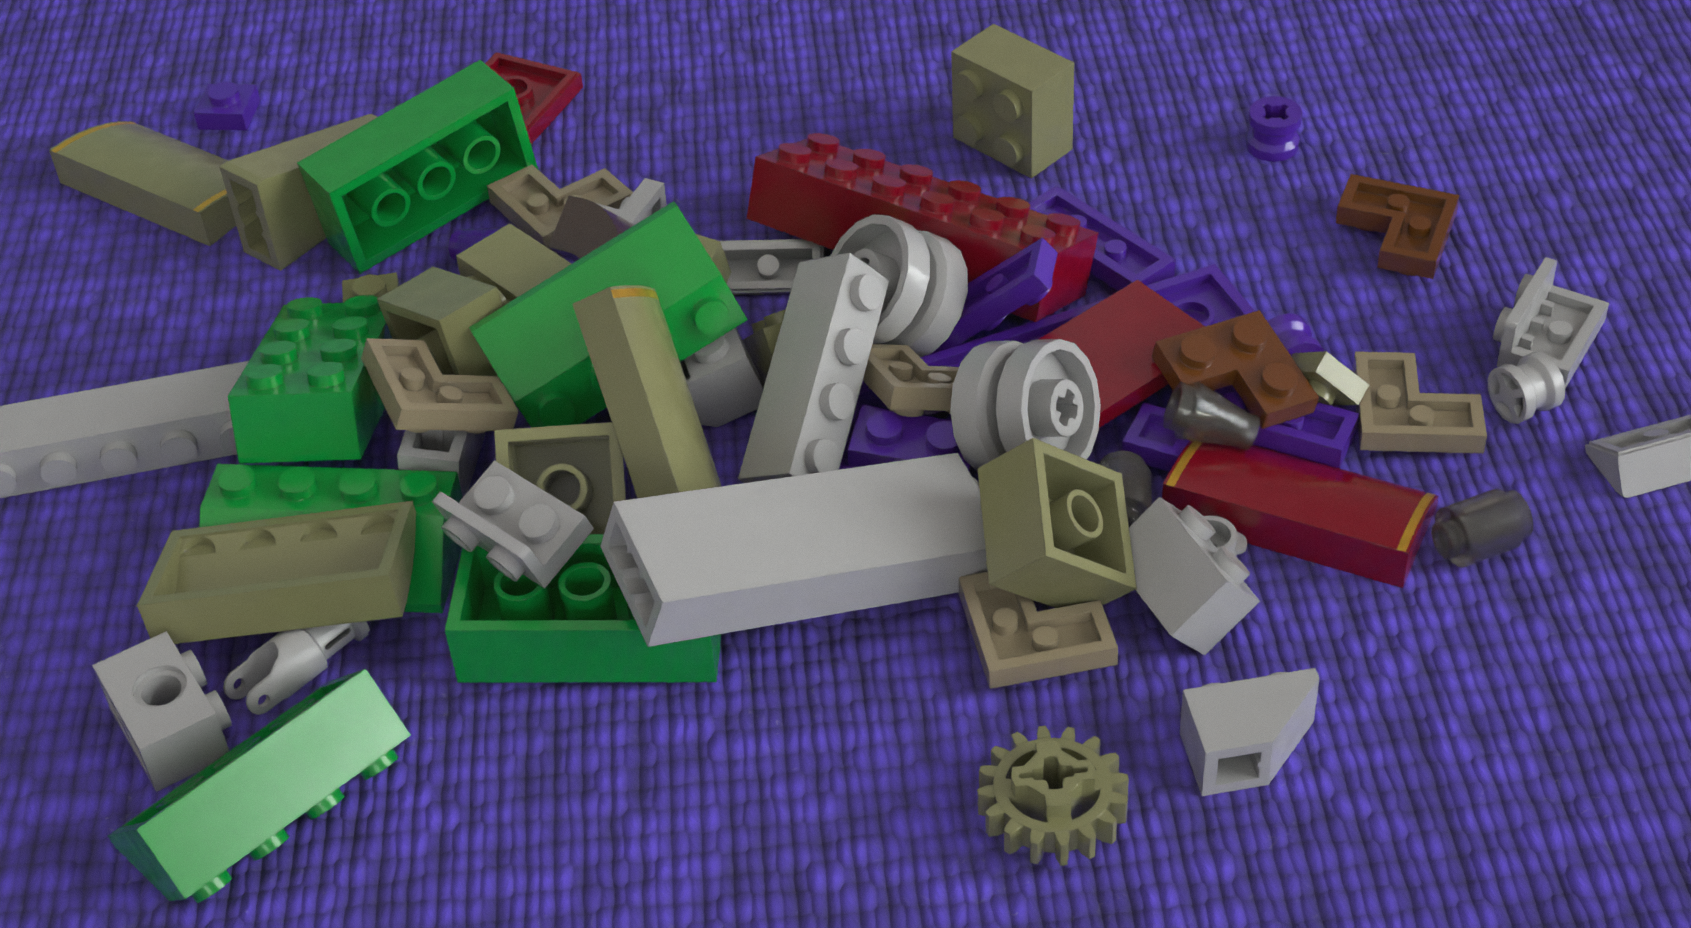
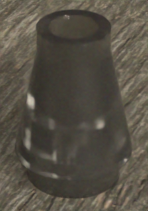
[1163,381,1260,451]

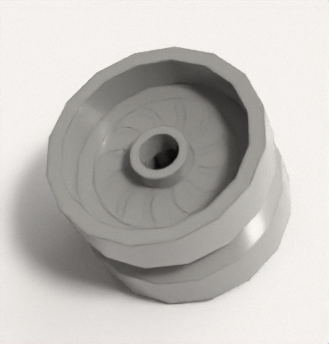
[831,214,968,357]
[950,339,1101,472]

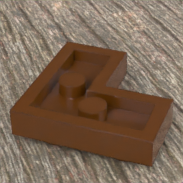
[1336,174,1460,279]
[1151,310,1319,429]

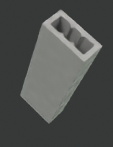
[600,453,988,647]

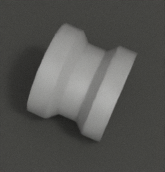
[1488,352,1565,424]

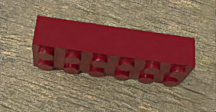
[746,133,1099,322]

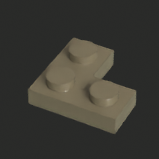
[487,165,633,250]
[361,338,519,434]
[863,344,959,417]
[1353,351,1487,454]
[958,572,1118,689]

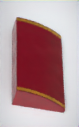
[1162,431,1439,588]

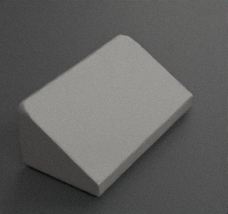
[720,239,826,295]
[1585,415,1691,498]

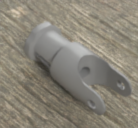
[223,621,370,715]

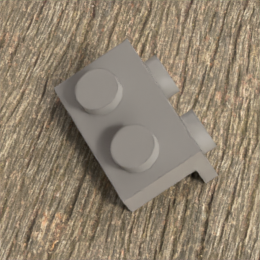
[1493,257,1609,388]

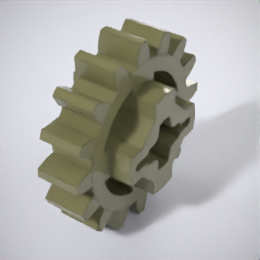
[977,726,1129,866]

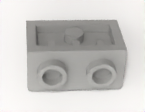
[432,460,594,588]

